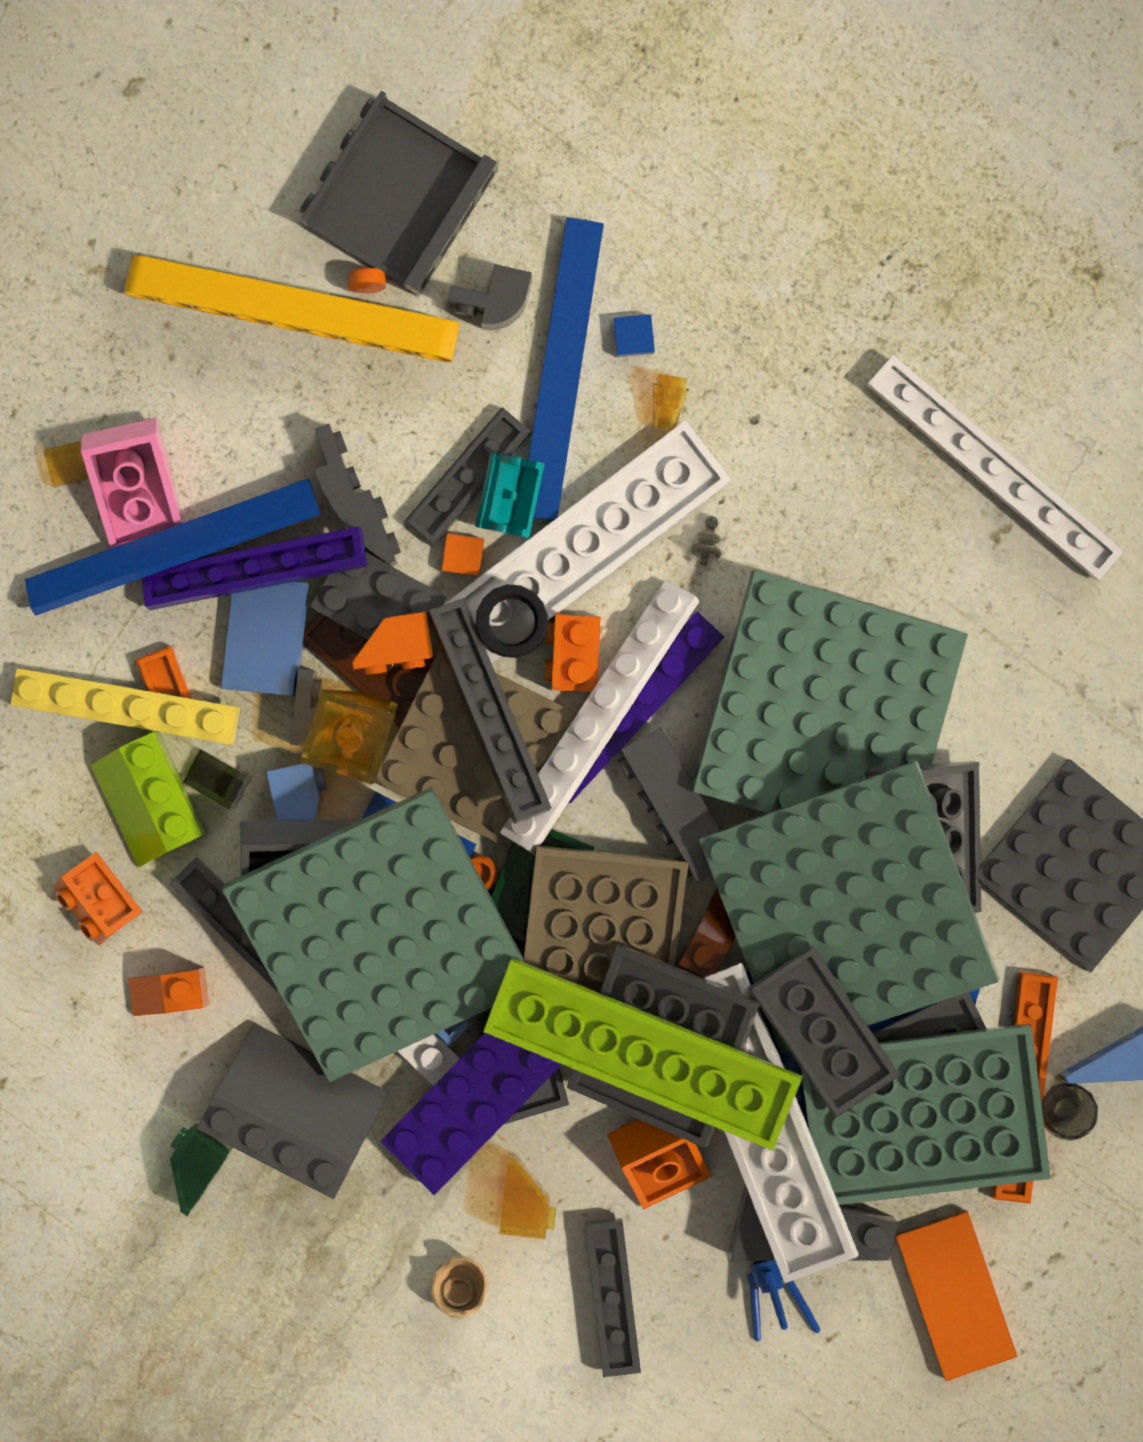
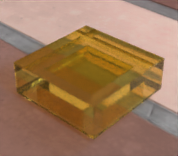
[43,441,89,488]

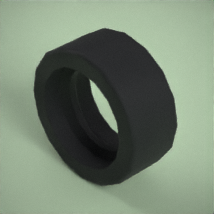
[476,584,548,658]

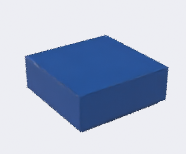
[613,314,655,357]

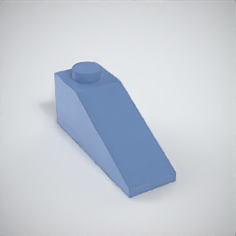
[267,762,327,821]
[1059,1026,1143,1084]

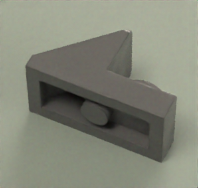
[290,668,342,746]

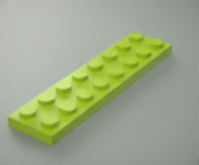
[483,958,803,1151]

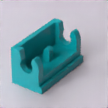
[475,452,545,538]

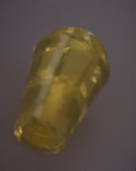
[652,374,689,430]

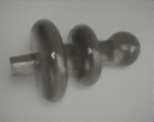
[690,516,722,566]

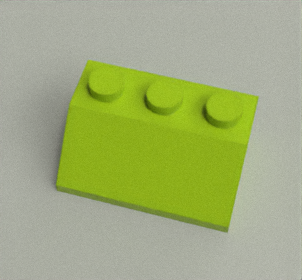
[91,732,208,867]

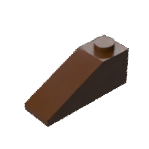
[677,887,736,978]

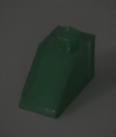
[170,1123,233,1216]

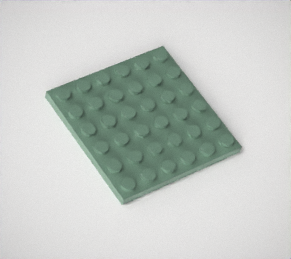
[690,570,968,813]
[699,761,999,1054]
[222,787,525,1082]

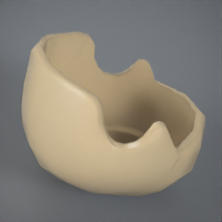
[431,1257,489,1318]

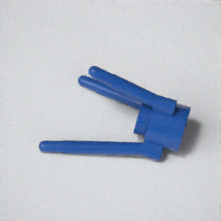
[746,1261,821,1342]

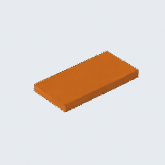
[895,1210,1018,1381]

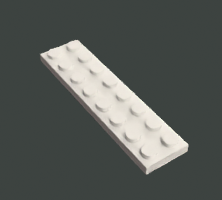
[445,420,731,664]
[704,963,859,1283]

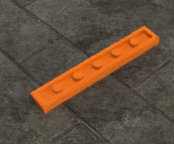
[991,971,1058,1204]

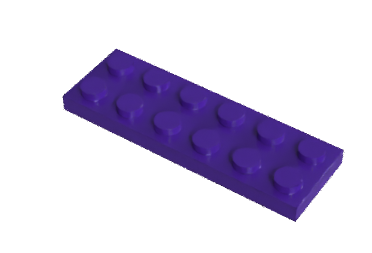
[380,1033,562,1195]

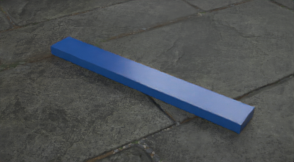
[528,218,604,521]
[25,478,320,616]

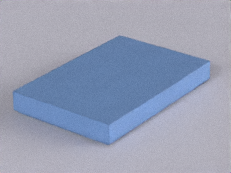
[221,582,309,697]

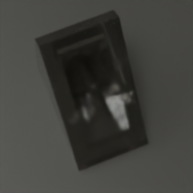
[183,749,253,809]

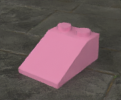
[81,417,183,549]

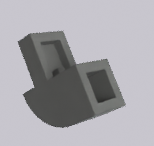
[448,264,532,330]

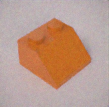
[607,1119,712,1210]

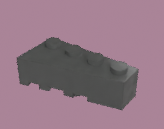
[728,1184,898,1261]

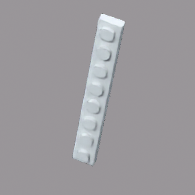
[867,355,1124,581]
[500,580,699,855]

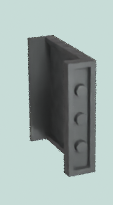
[300,90,498,297]

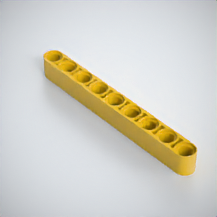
[123,255,460,362]

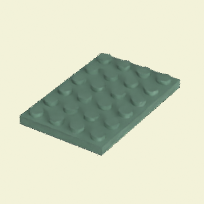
[801,1023,1051,1205]

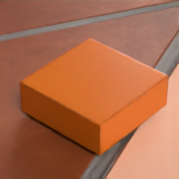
[442,533,485,577]

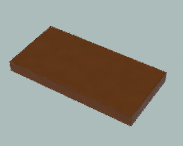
[303,613,434,728]

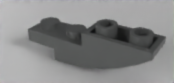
[314,424,401,566]

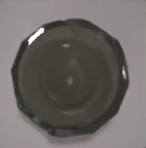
[1041,1083,1098,1141]

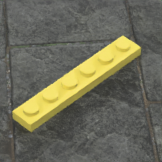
[10,668,240,745]

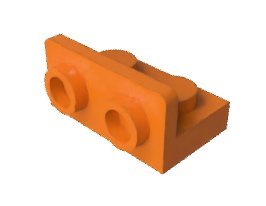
[544,613,601,693]
[54,852,143,946]

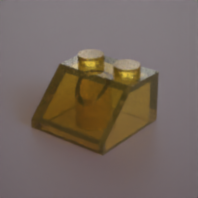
[300,689,398,785]

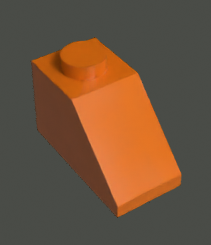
[128,967,209,1016]

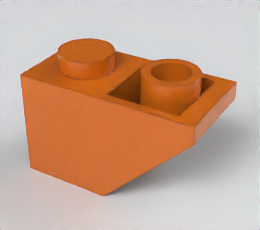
[353,611,433,675]

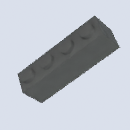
[618,727,720,882]

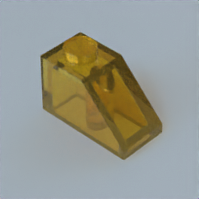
[499,1153,556,1239]

